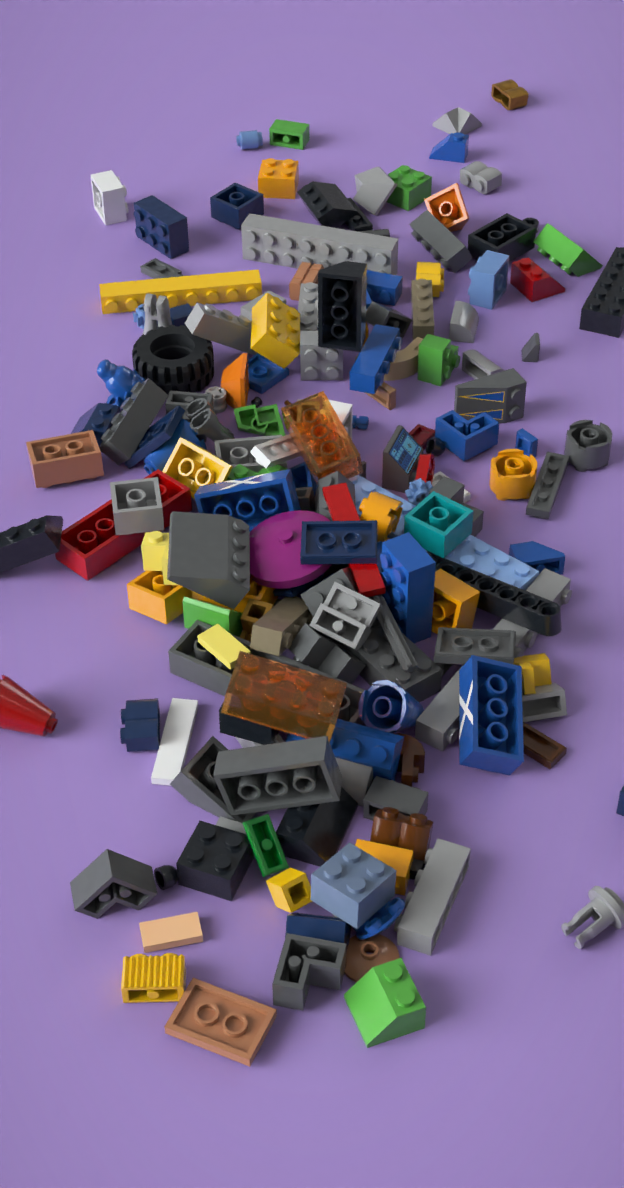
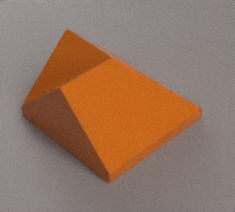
[424,183,470,232]
[221,353,249,409]

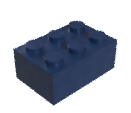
[134,195,189,259]

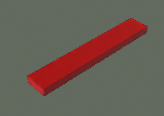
[322,482,386,597]

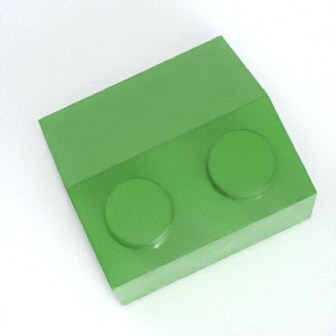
[183,596,243,637]
[344,958,426,1048]

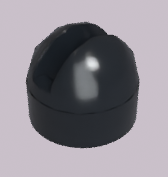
[426,437,445,456]
[154,865,178,890]

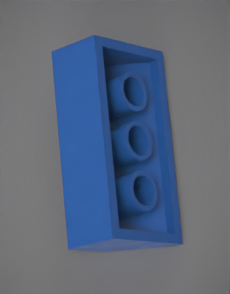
[286,709,404,781]

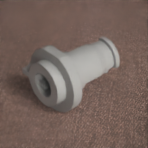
[561,886,624,949]

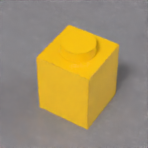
[266,867,312,913]

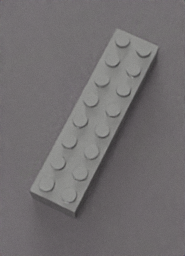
[241,213,398,275]

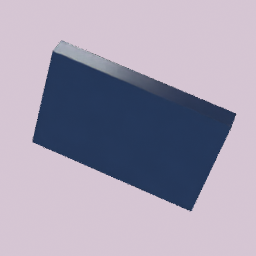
[124,405,185,469]
[300,520,377,565]

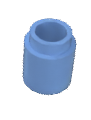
[236,130,263,150]

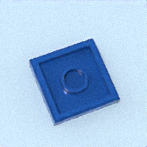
[248,353,289,394]

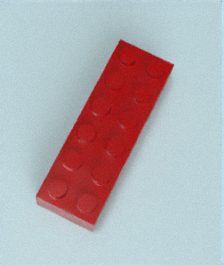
[55,469,192,581]

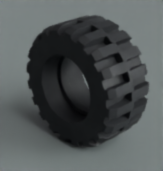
[132,325,215,394]

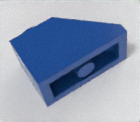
[429,132,469,163]
[509,541,565,575]

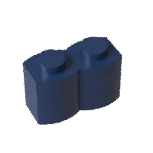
[120,698,160,752]

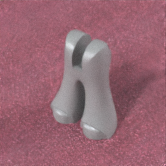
[142,293,172,335]

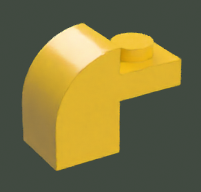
[514,653,552,695]

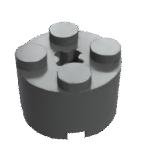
[564,420,612,472]

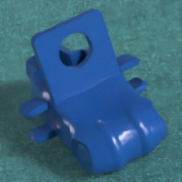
[97,359,145,407]

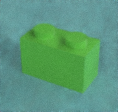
[269,119,310,150]

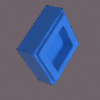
[515,428,538,457]

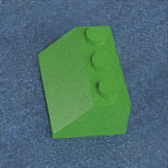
[533,223,603,277]

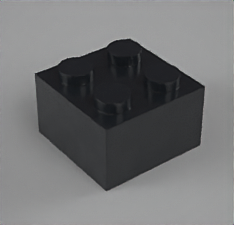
[176,821,254,901]

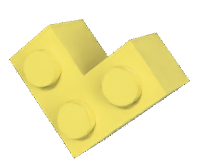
[141,531,178,585]

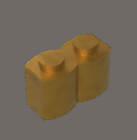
[491,79,529,110]

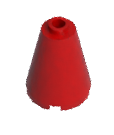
[0,674,58,737]

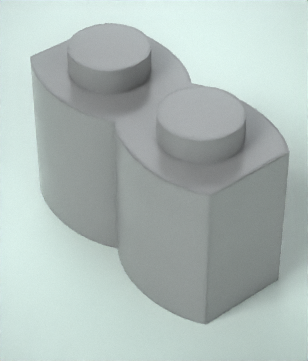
[460,161,502,194]

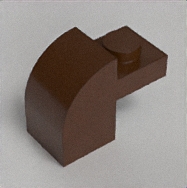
[393,733,425,787]

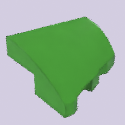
[234,404,285,436]

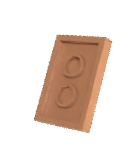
[164,978,277,1067]

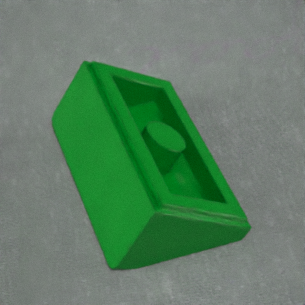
[243,814,289,877]

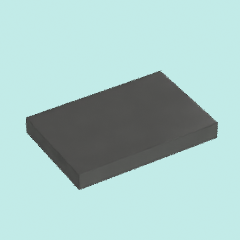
[434,627,516,664]

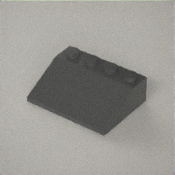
[167,511,250,609]

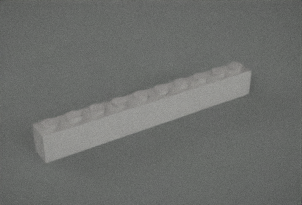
[415,568,572,752]

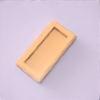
[139,912,203,953]

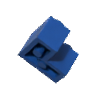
[435,410,499,461]

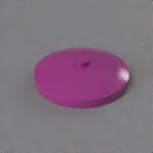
[249,510,332,589]

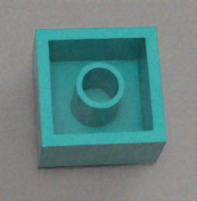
[404,491,474,559]

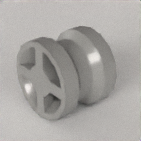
[205,386,227,413]

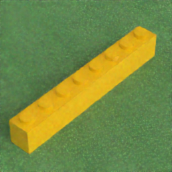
[99,269,262,314]

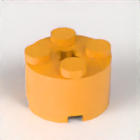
[489,449,537,501]
[359,491,403,543]

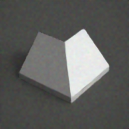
[433,107,482,135]
[353,167,397,216]

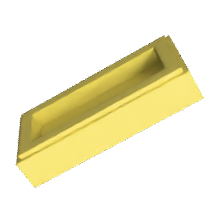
[197,624,251,670]

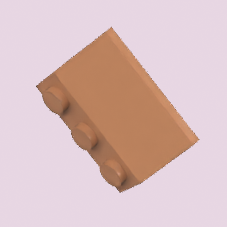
[26,430,104,488]

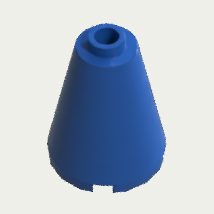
[144,419,207,475]
[358,680,424,733]

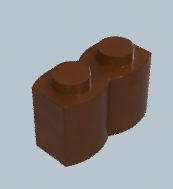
[370,807,434,861]

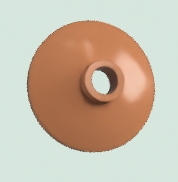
[344,934,400,982]

